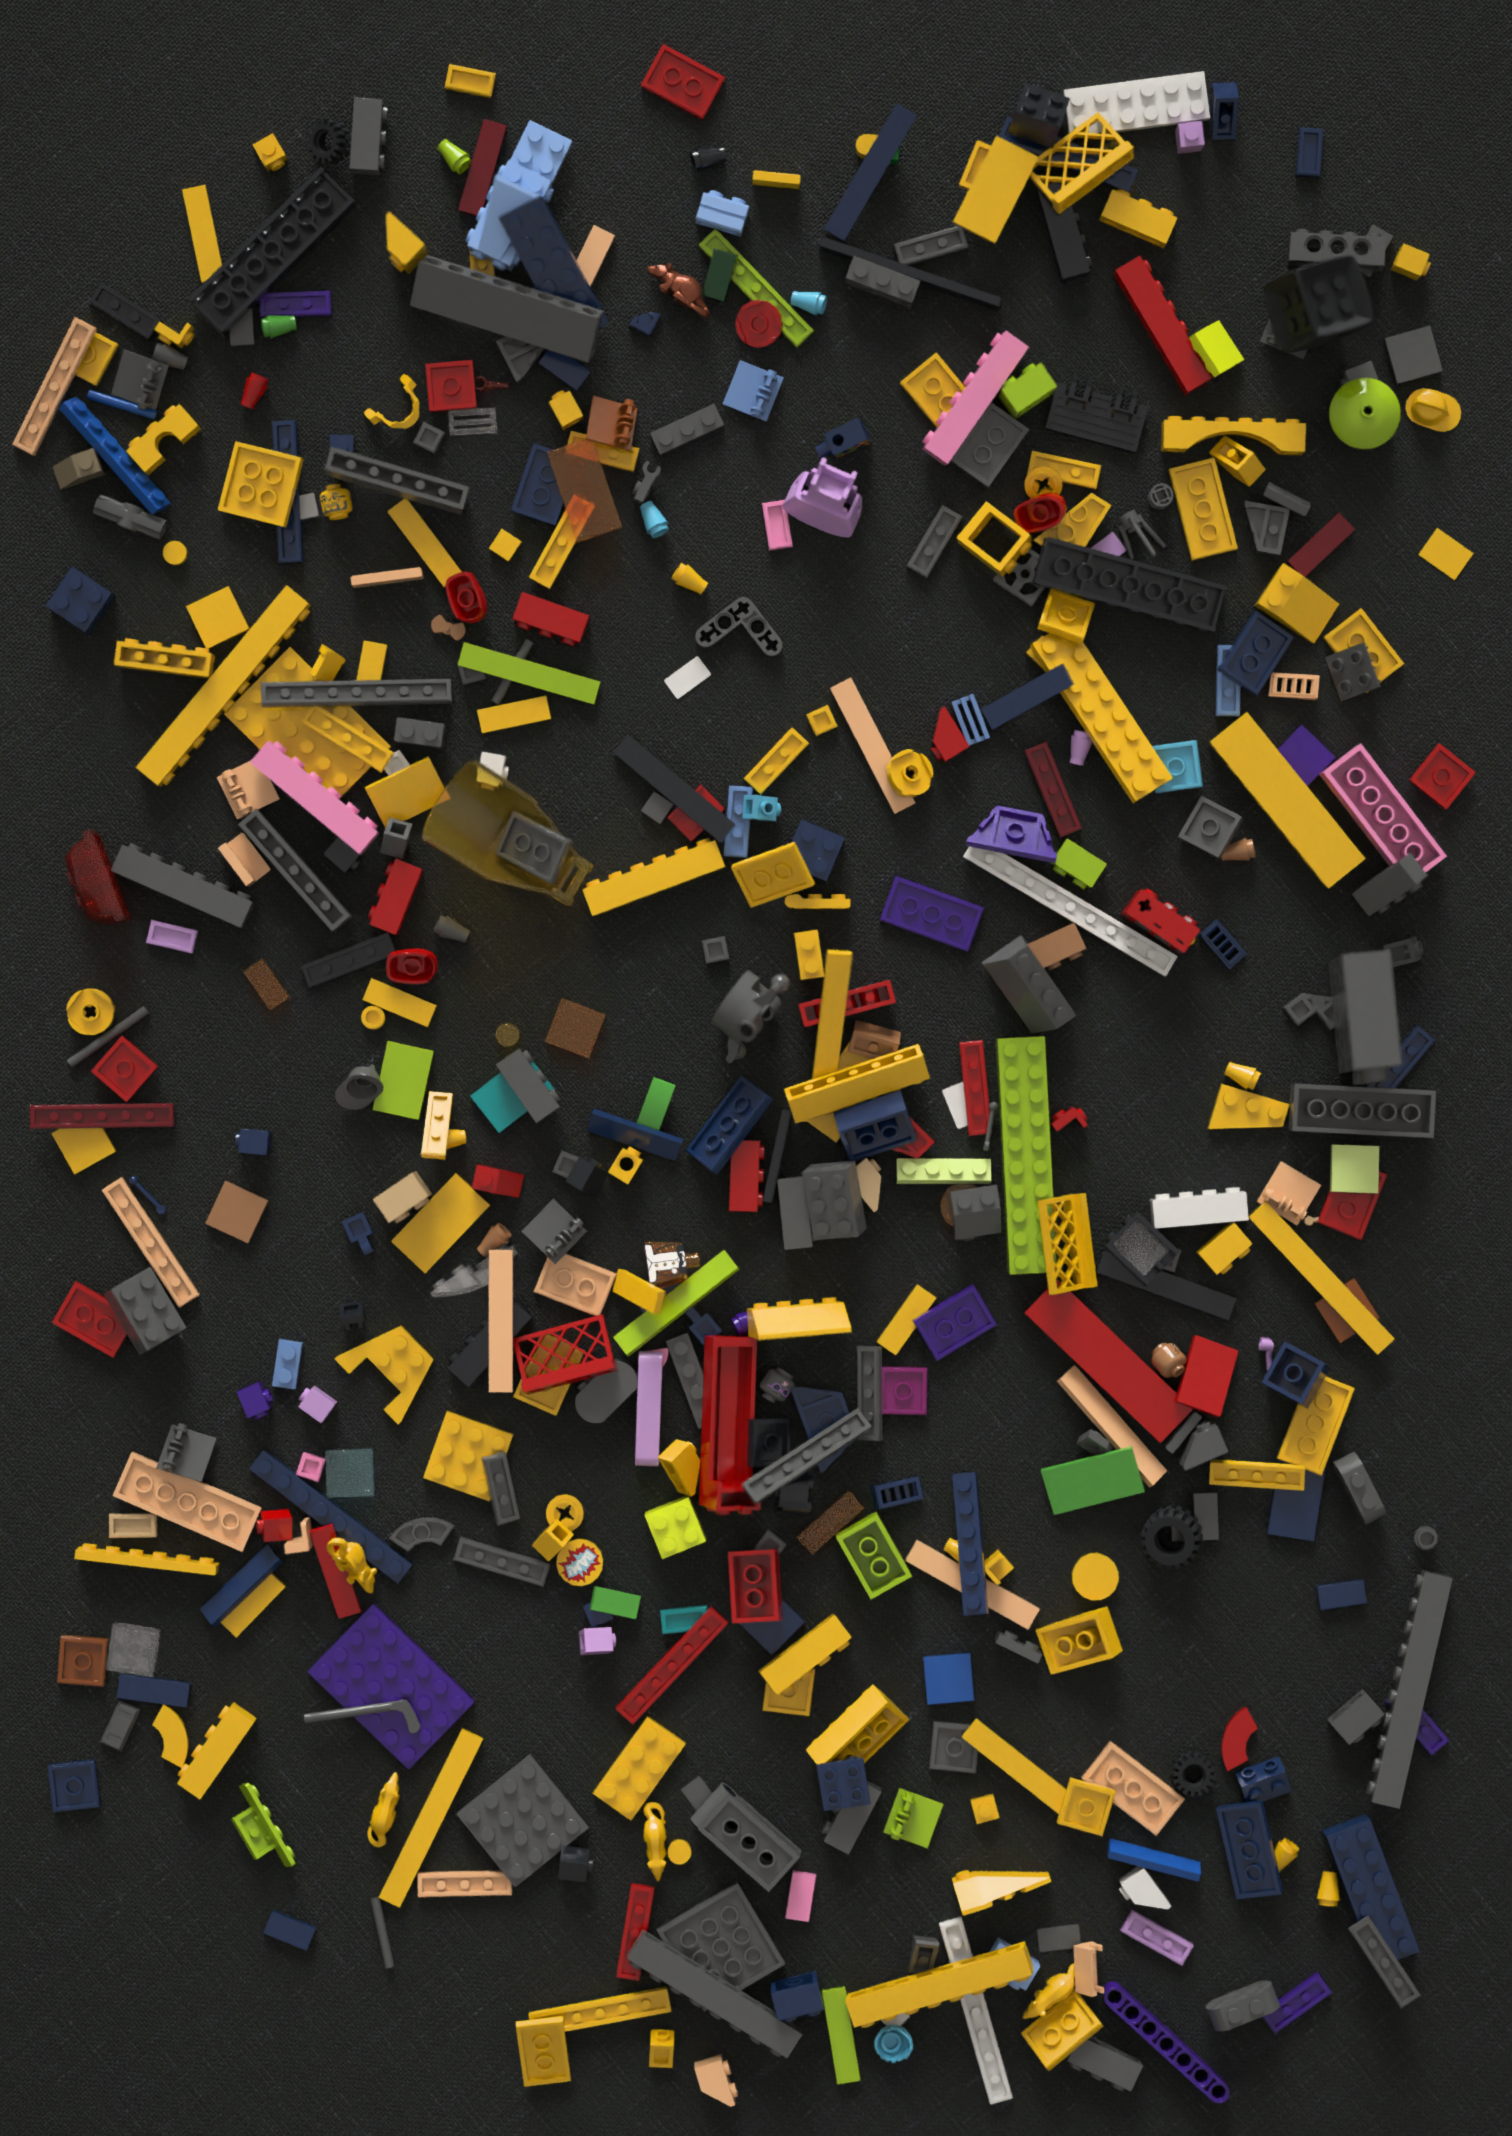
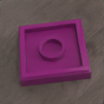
[882,1366,927,1415]

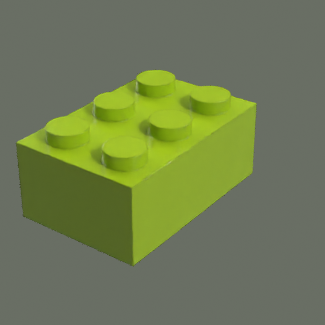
[835,1511,912,1599]

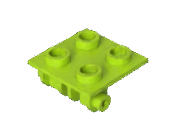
[883,1788,943,1848]

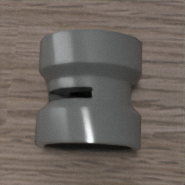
[1147,483,1173,510]

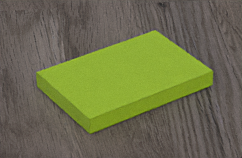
[373,1041,434,1120]

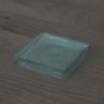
[325,1448,375,1498]

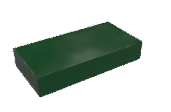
[702,248,738,301]

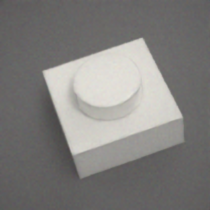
[384,750,410,776]

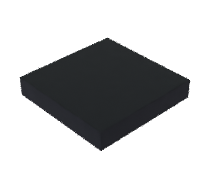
[747,1417,791,1467]

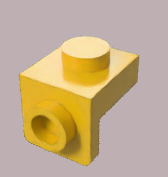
[155,321,194,349]

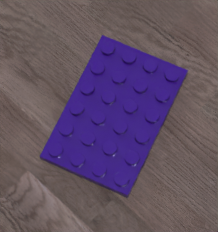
[308,1603,475,1769]

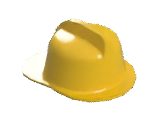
[1405,388,1461,432]

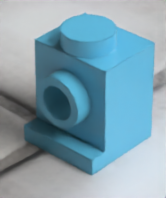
[742,795,781,821]

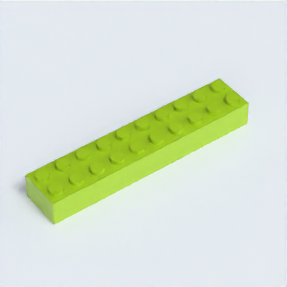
[996,1036,1057,1275]

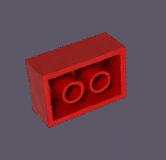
[728,1549,783,1623]

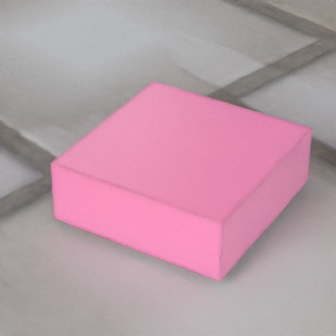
[296,1452,326,1482]

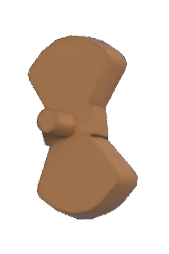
[431,614,466,641]

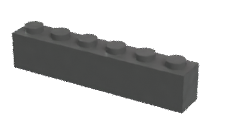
[324,447,469,515]
[238,809,353,932]
[111,843,255,928]

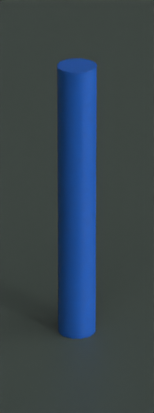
[87,390,158,420]

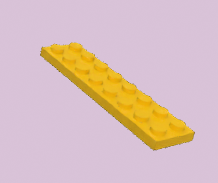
[1030,633,1173,803]

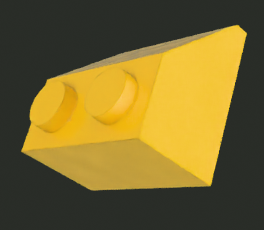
[386,212,428,274]

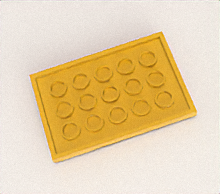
[224,647,391,800]

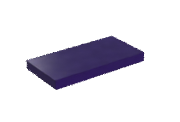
[880,876,984,952]

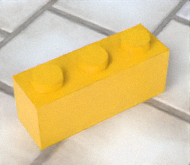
[1099,189,1177,249]

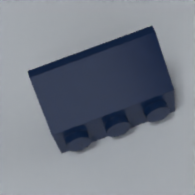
[833,1090,918,1161]

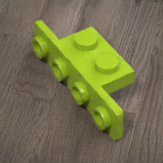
[231,1783,296,1867]

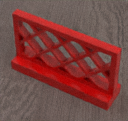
[513,1314,618,1395]

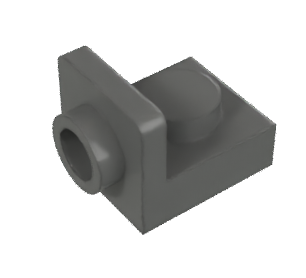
[1383,936,1423,967]

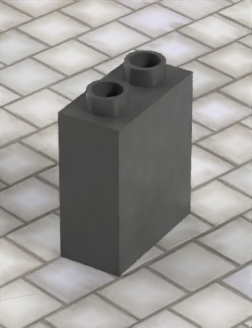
[1328,950,1402,1085]

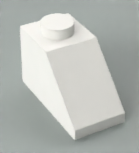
[1119,1866,1171,1909]

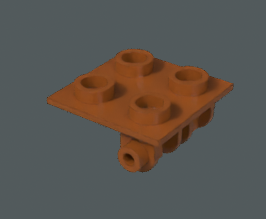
[586,396,638,451]

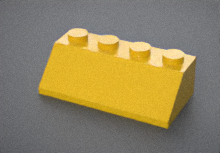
[747,1297,851,1340]
[806,1685,909,1764]

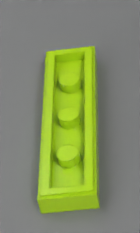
[822,1986,860,2084]

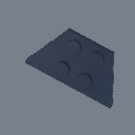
[792,1386,852,1473]

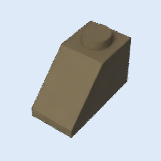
[53,448,106,490]

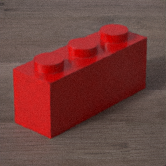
[513,592,590,646]
[368,859,424,935]
[729,1140,764,1212]

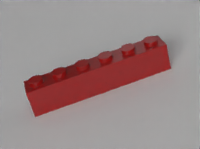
[1113,256,1212,396]

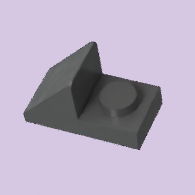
[908,1935,939,1974]

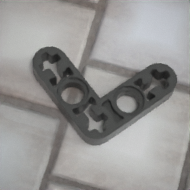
[695,597,782,657]

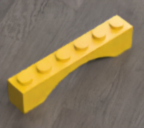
[1161,416,1306,455]

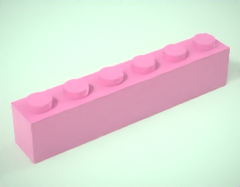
[922,331,1029,466]
[250,741,380,855]

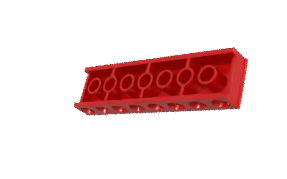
[1024,1278,1193,1443]

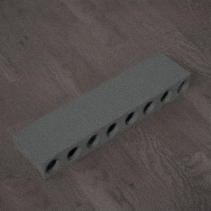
[410,255,603,362]

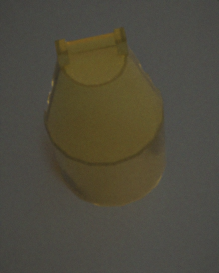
[422,760,594,907]

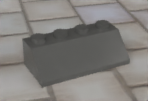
[982,936,1076,1033]

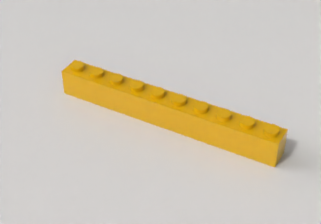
[136,585,311,787]

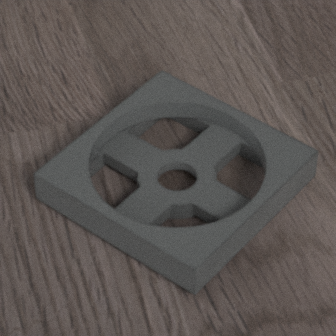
[993,549,1044,607]

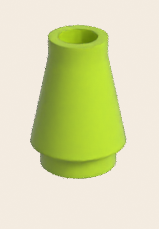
[437,139,472,174]

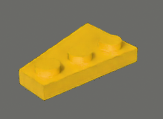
[1033,493,1111,547]
[1207,1084,1290,1129]

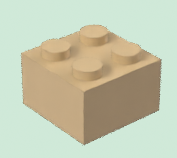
[373,1171,432,1224]

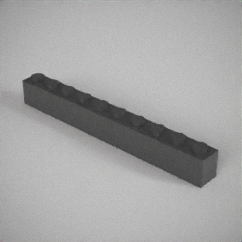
[1367,1570,1453,1809]

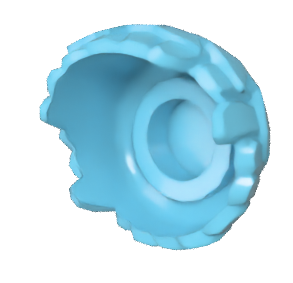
[874,2025,913,2063]

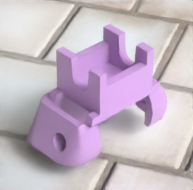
[782,458,862,537]

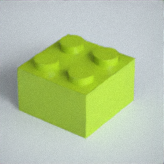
[998,363,1057,419]

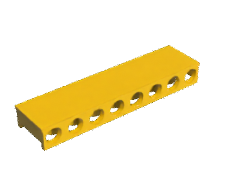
[1209,712,1365,889]

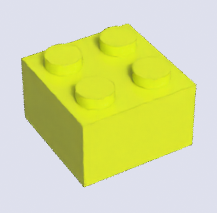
[645,1495,706,1559]

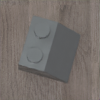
[947,1185,1002,1240]
[1178,1420,1228,1471]

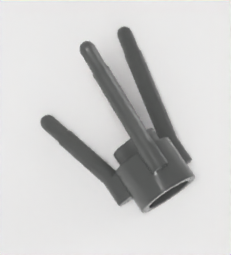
[1118,510,1166,560]

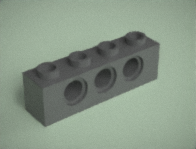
[1288,229,1386,271]

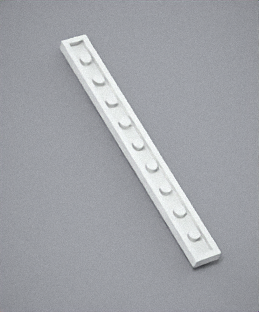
[963,847,1178,977]

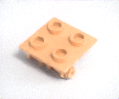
[217,761,280,820]
[1257,1161,1321,1225]

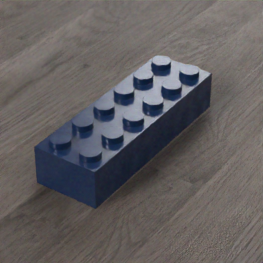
[1322,1814,1420,1960]

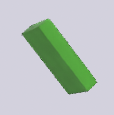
[590,1586,641,1619]

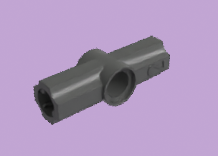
[93,494,167,540]

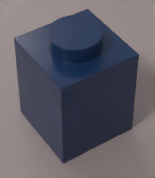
[235,1129,271,1155]

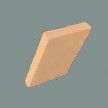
[534,1253,617,1316]

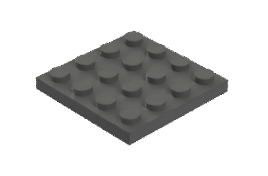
[457,1753,589,1887]
[657,1881,785,2012]

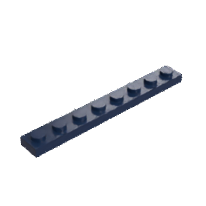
[249,1449,413,1583]

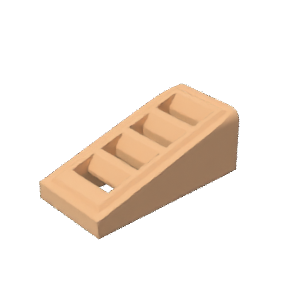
[1268,673,1320,700]

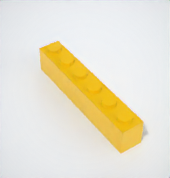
[582,838,725,916]
[784,1044,930,1123]

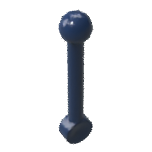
[129,1176,166,1214]

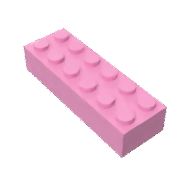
[1319,744,1447,873]

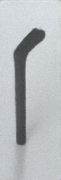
[304,1699,420,1733]

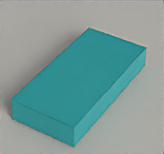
[660,1605,707,1634]

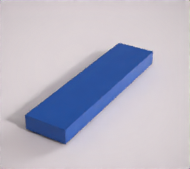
[1108,1838,1201,1881]

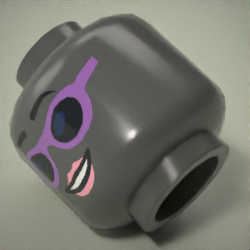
[760,1367,795,1403]

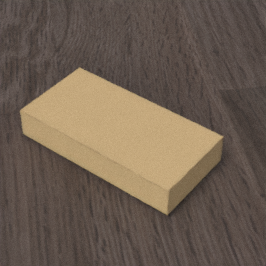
[109,1513,158,1538]

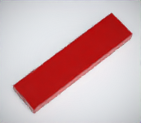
[959,1040,992,1136]
[310,1523,361,1619]
[616,1883,654,1981]

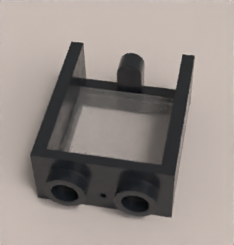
[1105,1212,1179,1287]

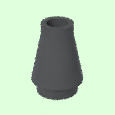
[152,343,188,370]
[433,915,470,943]

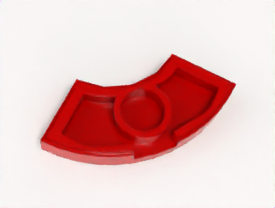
[1221,1707,1258,1771]

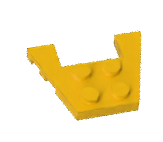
[335,1325,434,1425]

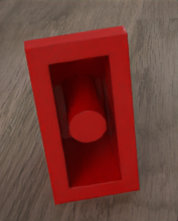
[931,706,970,763]
[472,1164,524,1198]

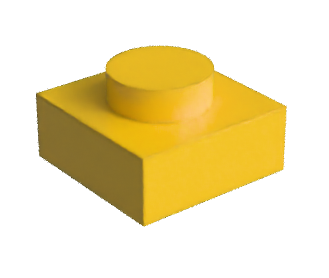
[970,1794,999,1824]

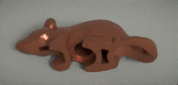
[647,263,710,319]

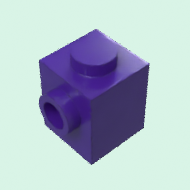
[237,1381,273,1420]

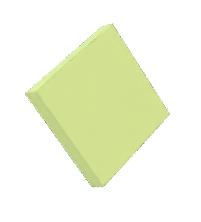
[1330,1145,1379,1194]

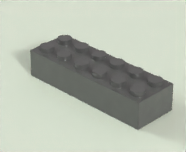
[1288,1083,1436,1138]

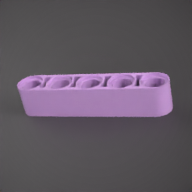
[635,1351,663,1466]

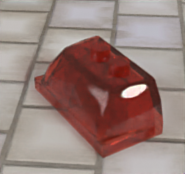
[65,829,132,925]

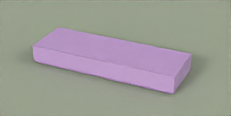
[1120,1909,1194,1966]

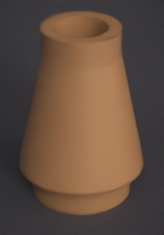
[1222,838,1256,861]
[477,1223,511,1258]

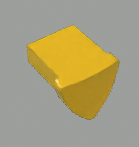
[310,644,345,681]

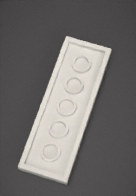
[1063,71,1210,134]

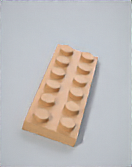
[113,1452,262,1552]

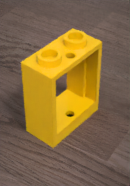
[957,501,1032,577]

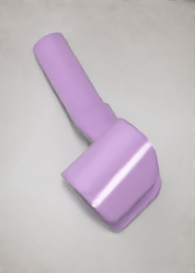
[1259,1337,1274,1370]

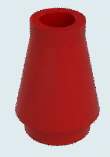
[240,372,269,409]

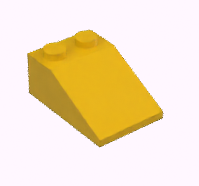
[1255,563,1339,644]
[1036,1606,1123,1675]

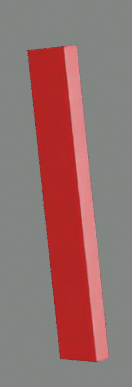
[616,1606,728,1725]

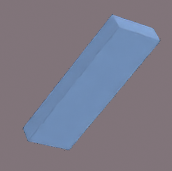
[1215,645,1241,717]
[724,785,753,858]

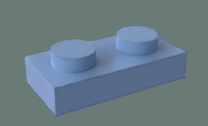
[272,1339,303,1389]

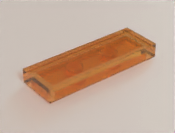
[796,1490,865,1555]

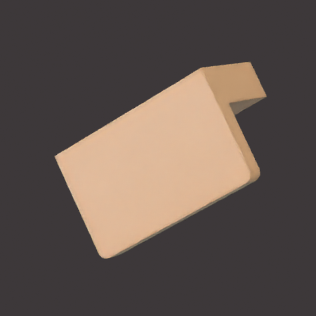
[218,833,271,887]
[284,1517,314,1554]

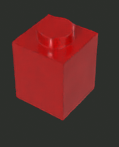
[256,1509,292,1542]

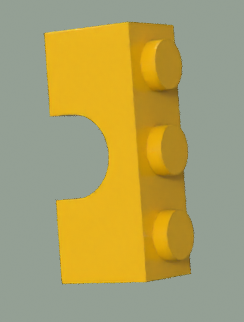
[126,404,201,476]

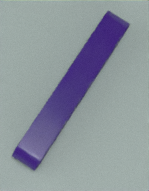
[1102,1981,1229,2103]

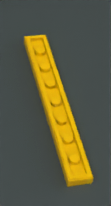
[1249,1201,1394,1355]
[379,1728,483,1908]

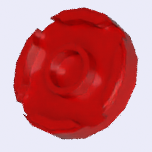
[735,300,783,348]

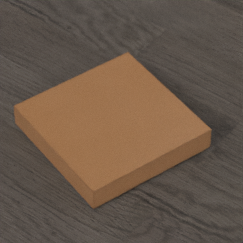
[205,1181,269,1243]

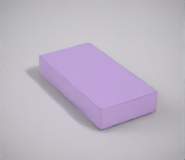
[146,920,198,954]

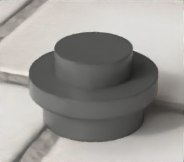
[1414,1526,1438,1550]

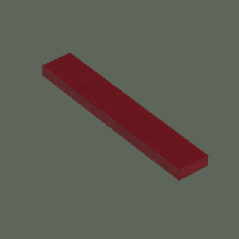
[30,1103,174,1129]

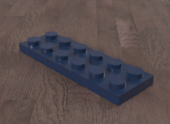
[499,195,609,328]

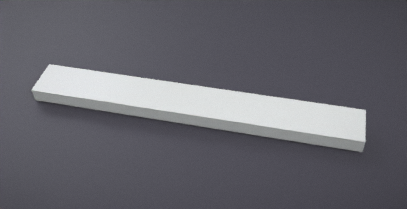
[939,1917,1013,2105]

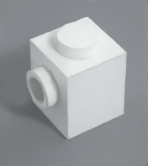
[477,752,509,788]

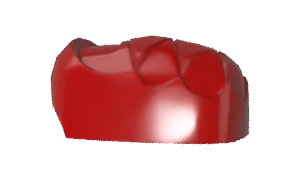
[1014,493,1067,533]
[446,572,488,623]
[386,948,438,984]

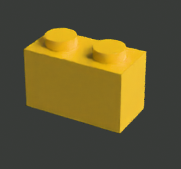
[794,930,824,980]
[1196,1222,1252,1274]

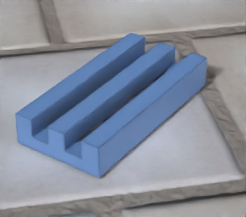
[951,694,990,746]

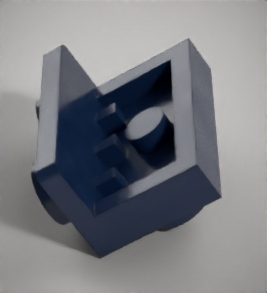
[1235,1757,1292,1802]

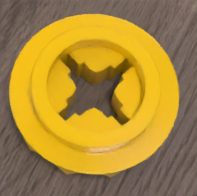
[1025,465,1062,498]
[546,1494,584,1531]

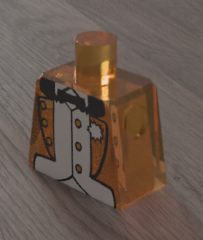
[645,1242,700,1289]

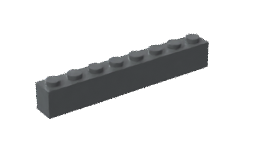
[627,1929,802,2058]

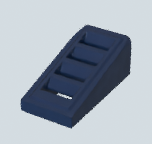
[1198,919,1247,970]
[870,1476,924,1510]

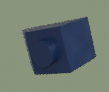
[1211,82,1239,140]

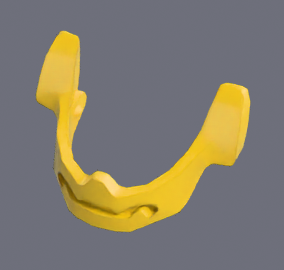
[364,374,419,429]

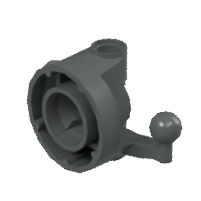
[711,970,790,1063]

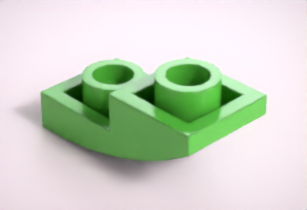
[637,1077,676,1131]

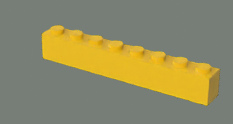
[845,1941,1034,2028]

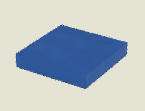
[923,1653,974,1705]

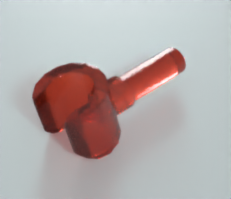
[475,376,509,392]

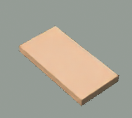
[1082,1741,1185,1836]

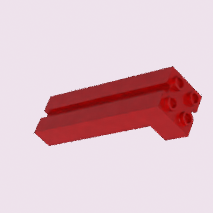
[699,1335,761,1515]

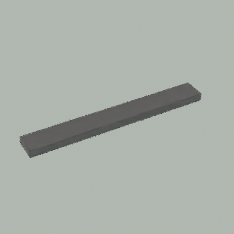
[261,679,452,708]

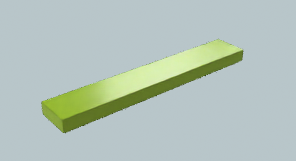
[699,228,814,348]
[458,642,600,705]
[613,1250,739,1357]

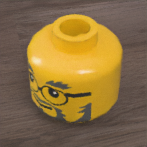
[320,484,353,520]

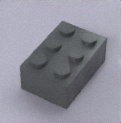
[802,1161,867,1240]
[103,1267,186,1355]

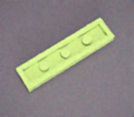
[896,1158,991,1184]

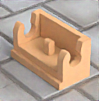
[1073,1941,1104,1997]

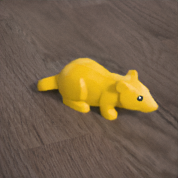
[327,1538,377,1594]
[368,1773,400,1847]
[643,1802,667,1881]
[1023,1963,1075,2019]

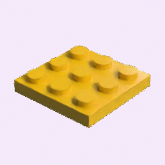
[218,441,304,528]
[423,1411,513,1501]

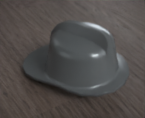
[335,1064,383,1110]

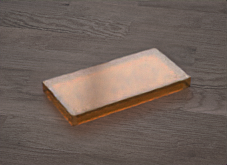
[547,439,622,543]

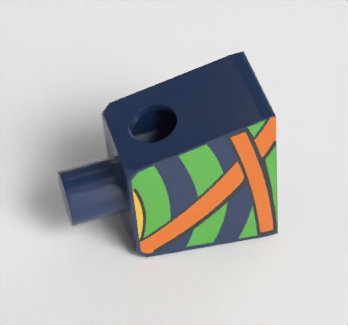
[815,417,872,459]

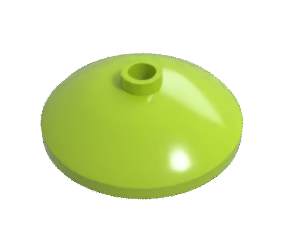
[1329,378,1401,450]

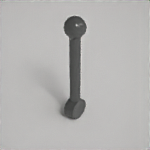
[983,1102,998,1151]

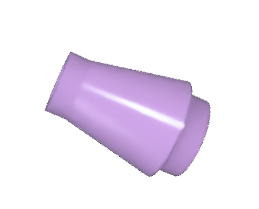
[1070,730,1093,765]

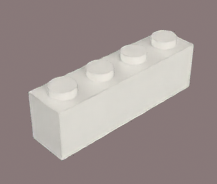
[1150,1187,1249,1228]

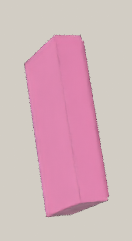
[762,500,793,551]
[785,1871,816,1922]

